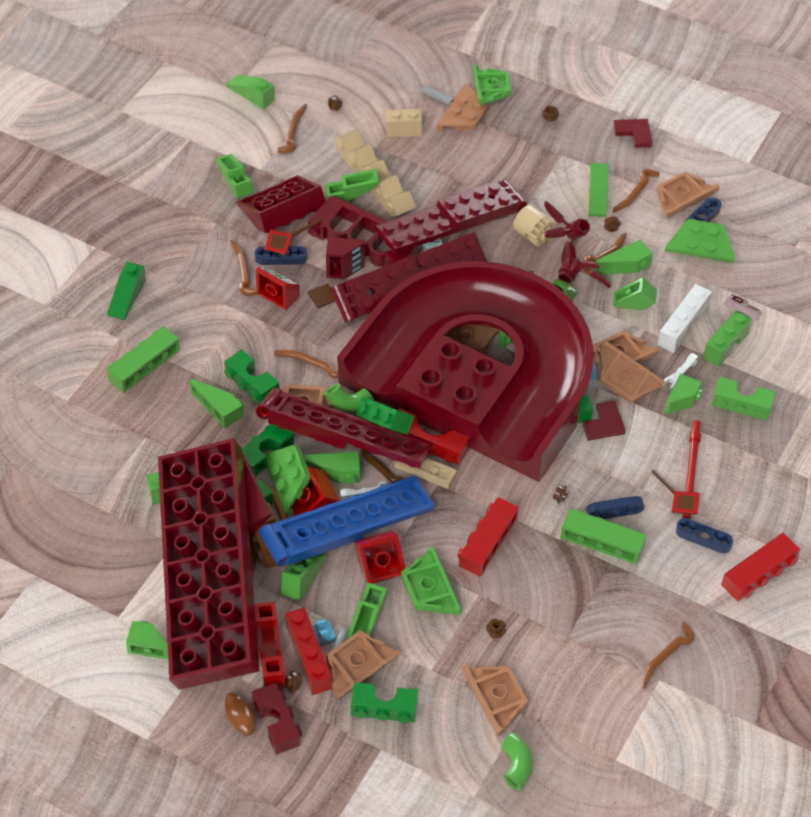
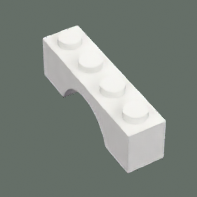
[658,284,712,353]

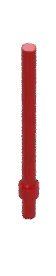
[682,420,701,519]

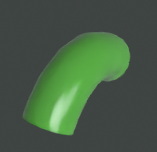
[324,384,374,413]
[501,732,533,791]

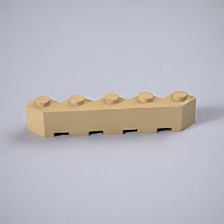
[334,129,416,216]

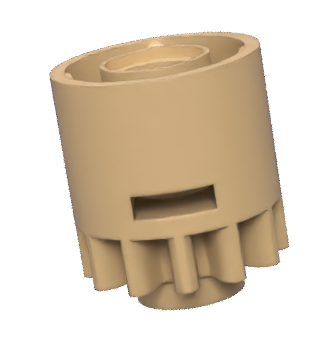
[513,204,557,247]

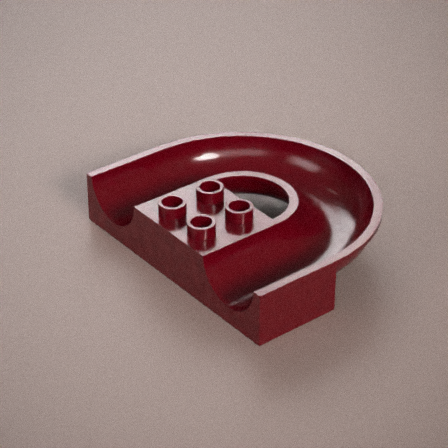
[337,261,594,482]

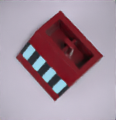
[326,237,365,280]

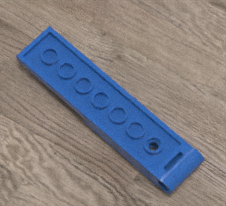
[258,476,435,567]

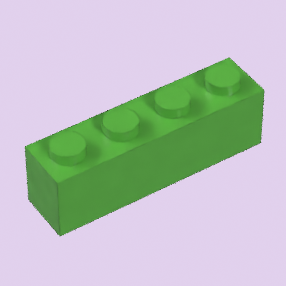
[107,326,180,393]
[560,508,647,565]

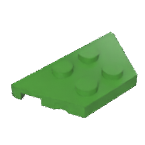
[472,65,511,105]
[665,219,735,263]
[265,445,311,515]
[401,546,461,615]

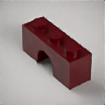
[252,682,302,755]

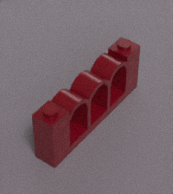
[308,195,423,267]

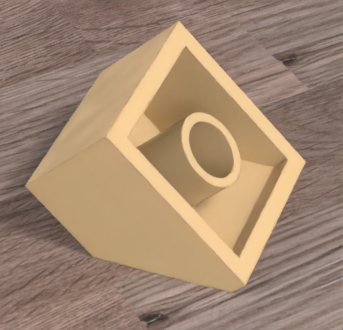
[385,109,422,137]

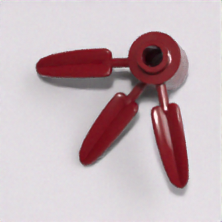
[544,201,590,264]
[558,241,611,288]

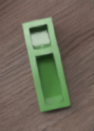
[216,154,253,198]
[588,163,609,217]
[325,169,379,202]
[346,583,389,640]

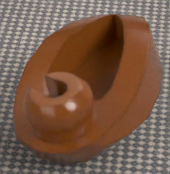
[225,693,255,736]

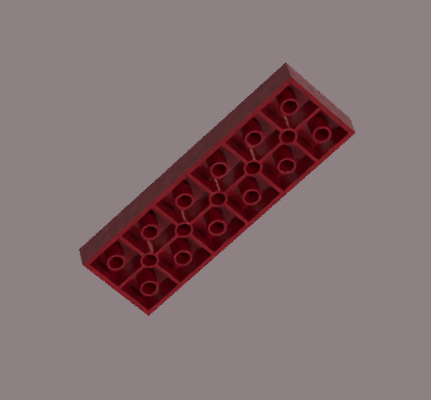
[158,438,259,690]

